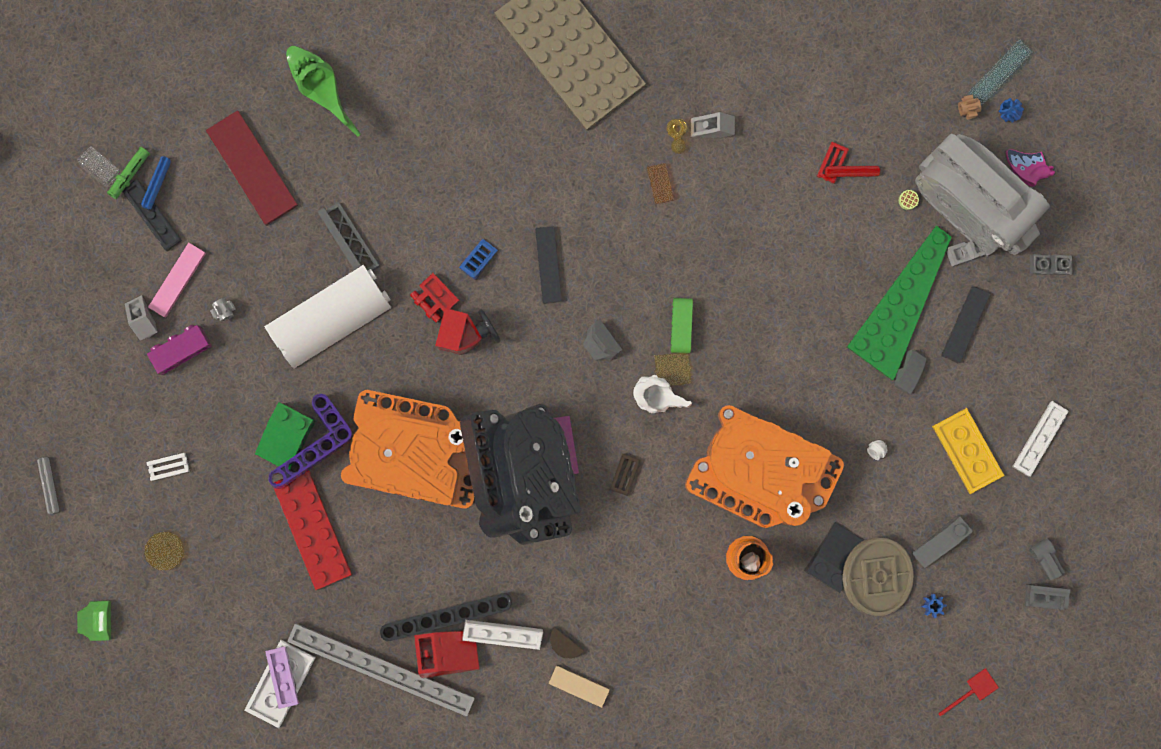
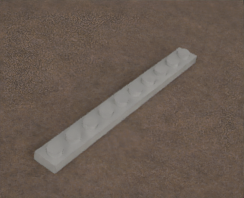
[287,623,475,716]

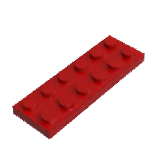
[274,470,352,590]

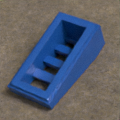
[459,239,498,280]

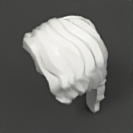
[633,375,692,413]

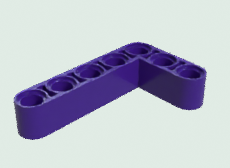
[269,394,352,489]

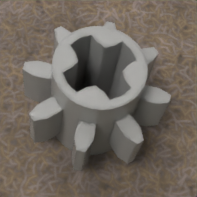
[210,298,236,322]

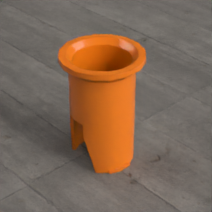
[726,536,773,580]

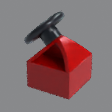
[435,308,501,355]

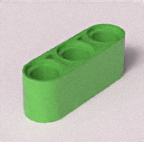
[671,298,693,354]

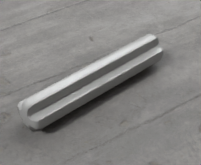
[37,457,59,514]

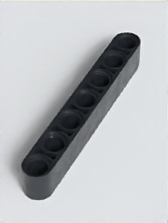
[380,593,512,641]

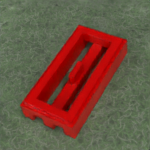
[816,142,849,184]

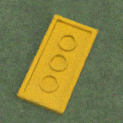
[932,408,1004,494]

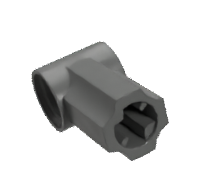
[1029,538,1065,580]

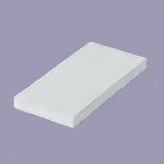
[245,640,316,728]

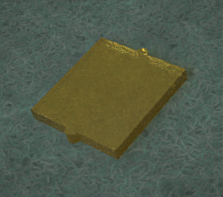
[654,353,691,386]

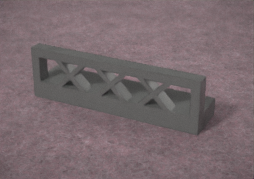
[318,202,380,270]

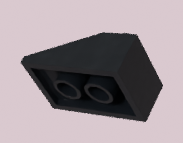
[804,522,864,593]

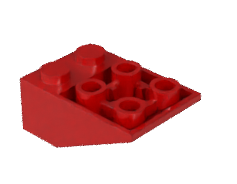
[414,631,480,678]

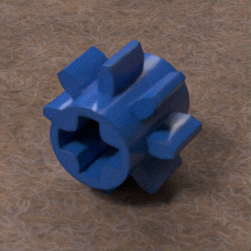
[999,98,1024,123]
[921,593,947,618]

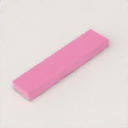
[148,243,206,318]

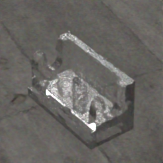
[77,146,120,190]

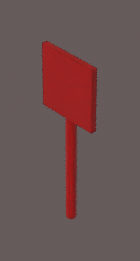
[939,668,999,716]

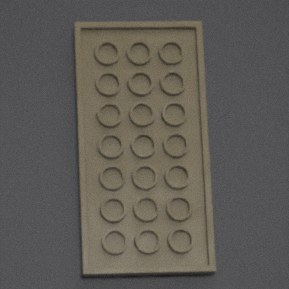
[494,0,646,131]

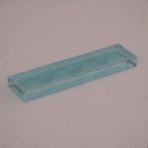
[967,39,1033,106]

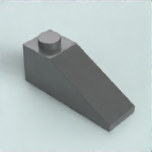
[912,516,973,568]

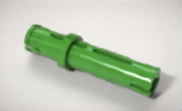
[106,147,150,199]

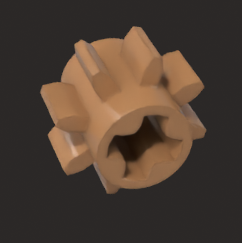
[958,95,981,120]

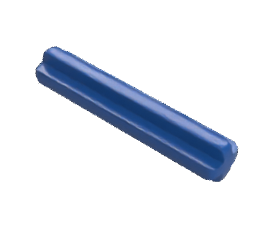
[141,156,171,210]

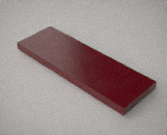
[206,110,298,226]

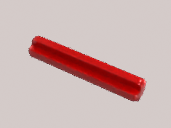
[825,166,880,177]

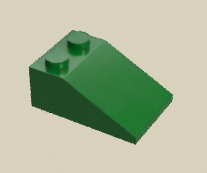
[255,402,316,471]

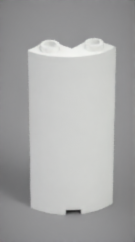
[264,265,391,368]

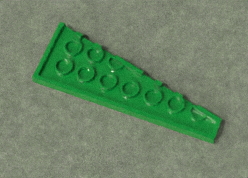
[846,226,951,381]

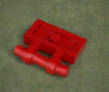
[410,273,459,323]

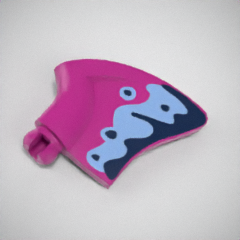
[1006,149,1055,187]

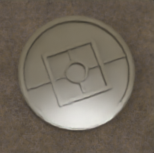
[843,537,914,616]

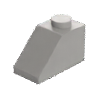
[691,112,735,138]
[125,295,157,341]

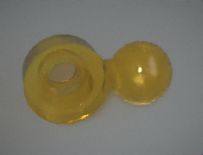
[667,118,687,154]

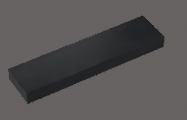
[122,180,182,251]
[535,226,562,304]
[941,286,990,364]

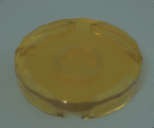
[144,532,184,570]

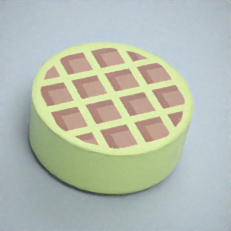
[899,190,919,210]

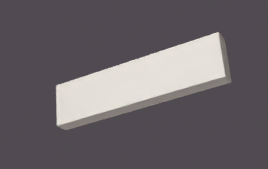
[1012,401,1069,477]
[463,620,543,650]

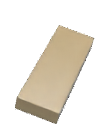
[548,665,610,708]

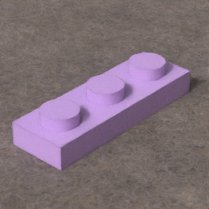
[265,646,299,709]

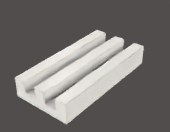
[147,453,190,481]

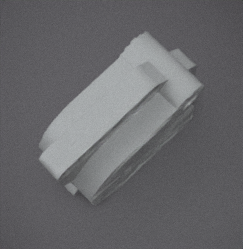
[915,134,1050,256]

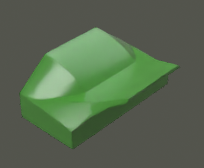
[77,601,111,641]

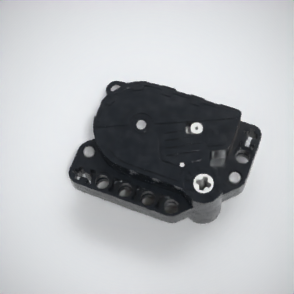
[460,404,581,545]

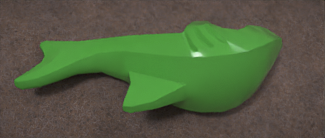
[286,46,361,136]

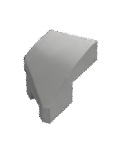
[946,241,986,267]

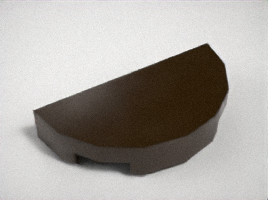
[550,627,584,659]

